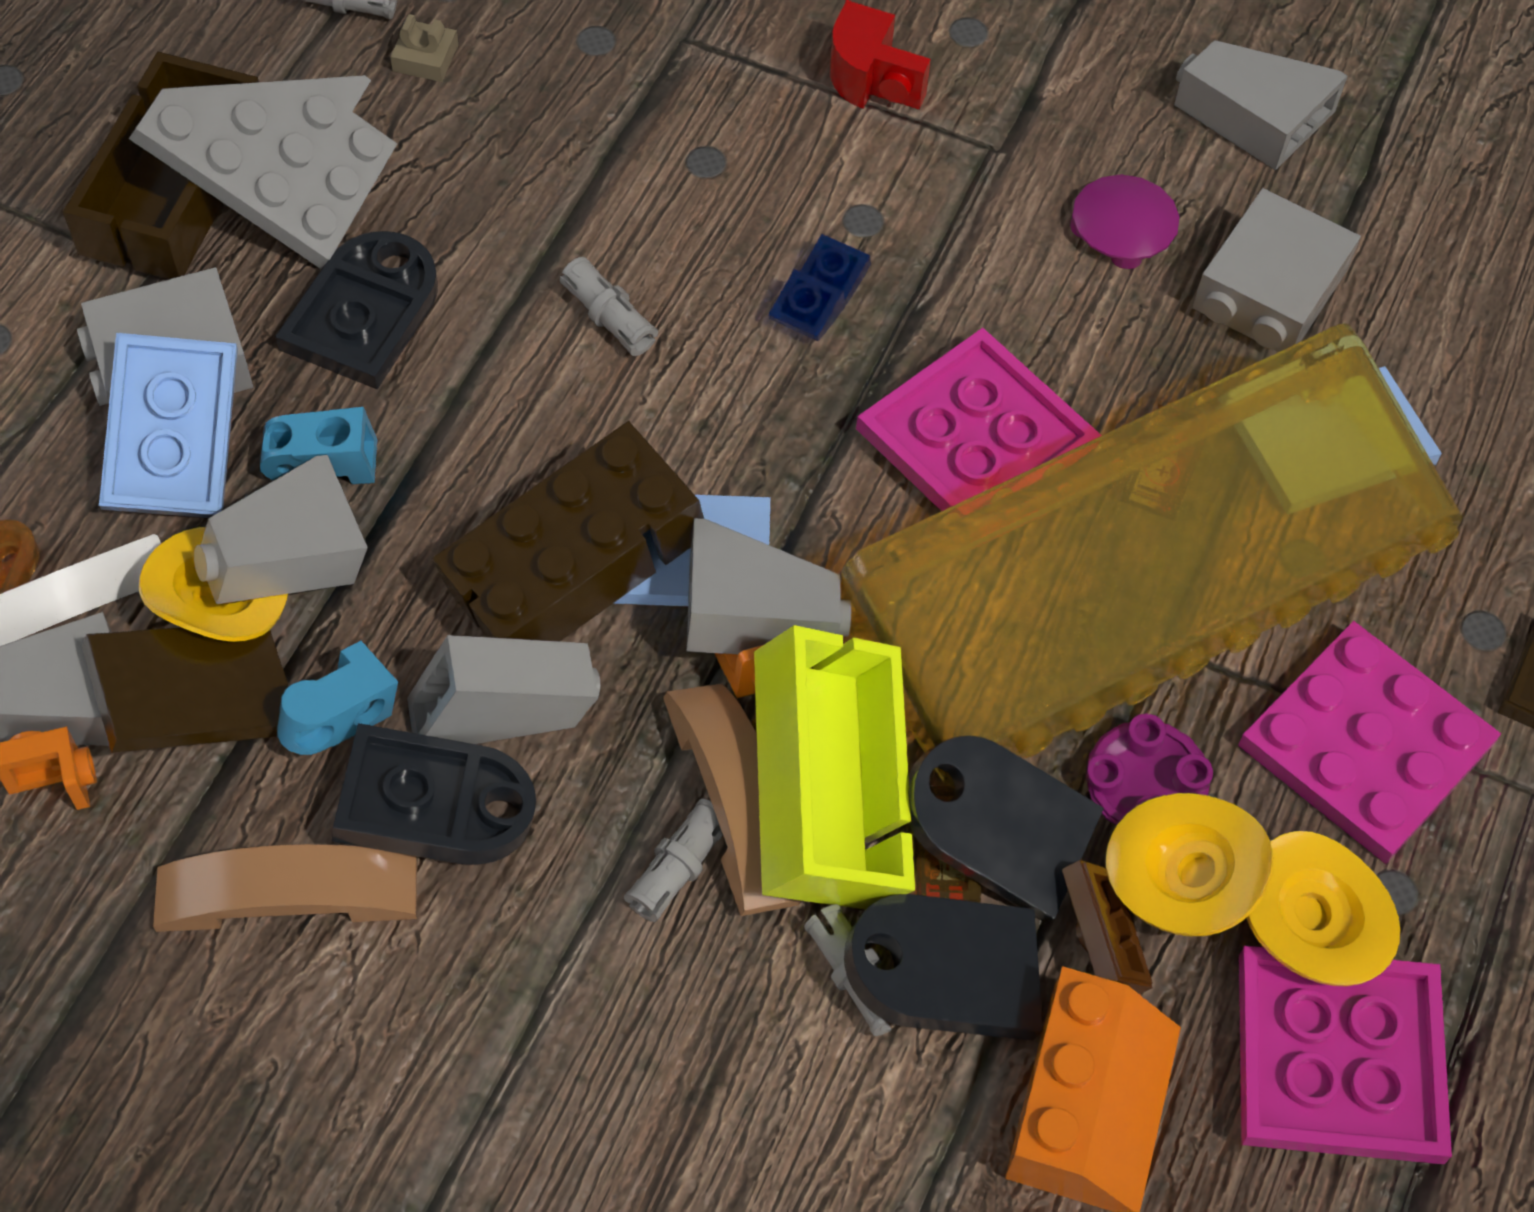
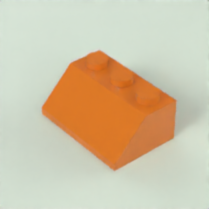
[1005,966,1181,1212]

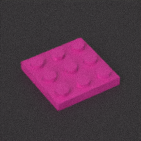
[856,328,1102,542]
[1238,621,1501,864]
[1239,946,1452,1165]

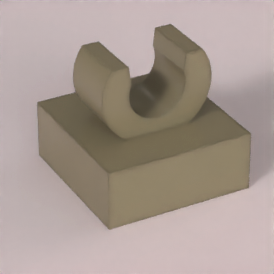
[390,14,459,82]

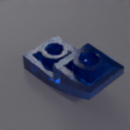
[768,234,871,341]

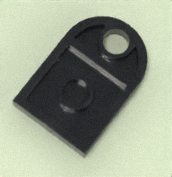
[275,231,438,390]
[332,723,536,865]
[908,736,1104,921]
[844,894,1043,1041]

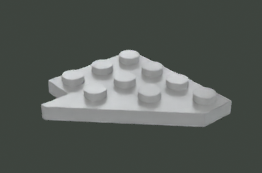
[129,75,397,269]

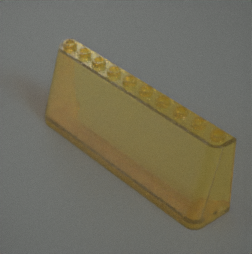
[840,323,1463,790]

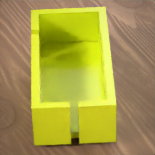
[754,625,915,910]

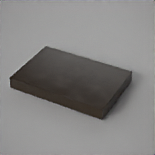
[82,627,289,753]

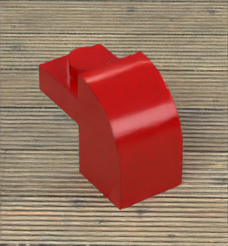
[830,0,931,109]

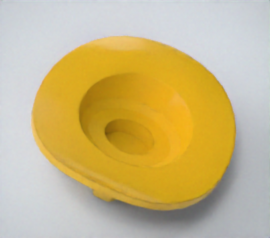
[138,527,288,642]
[1106,793,1274,937]
[1246,831,1400,987]

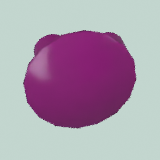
[1070,174,1180,269]
[1085,713,1213,826]

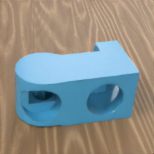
[260,407,377,484]
[277,640,398,755]

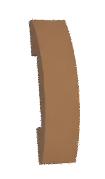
[663,684,801,916]
[153,844,417,932]

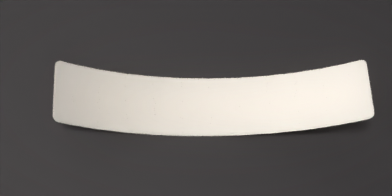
[0,534,161,646]

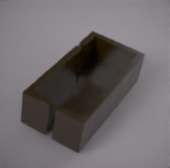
[63,51,259,279]
[432,420,704,642]

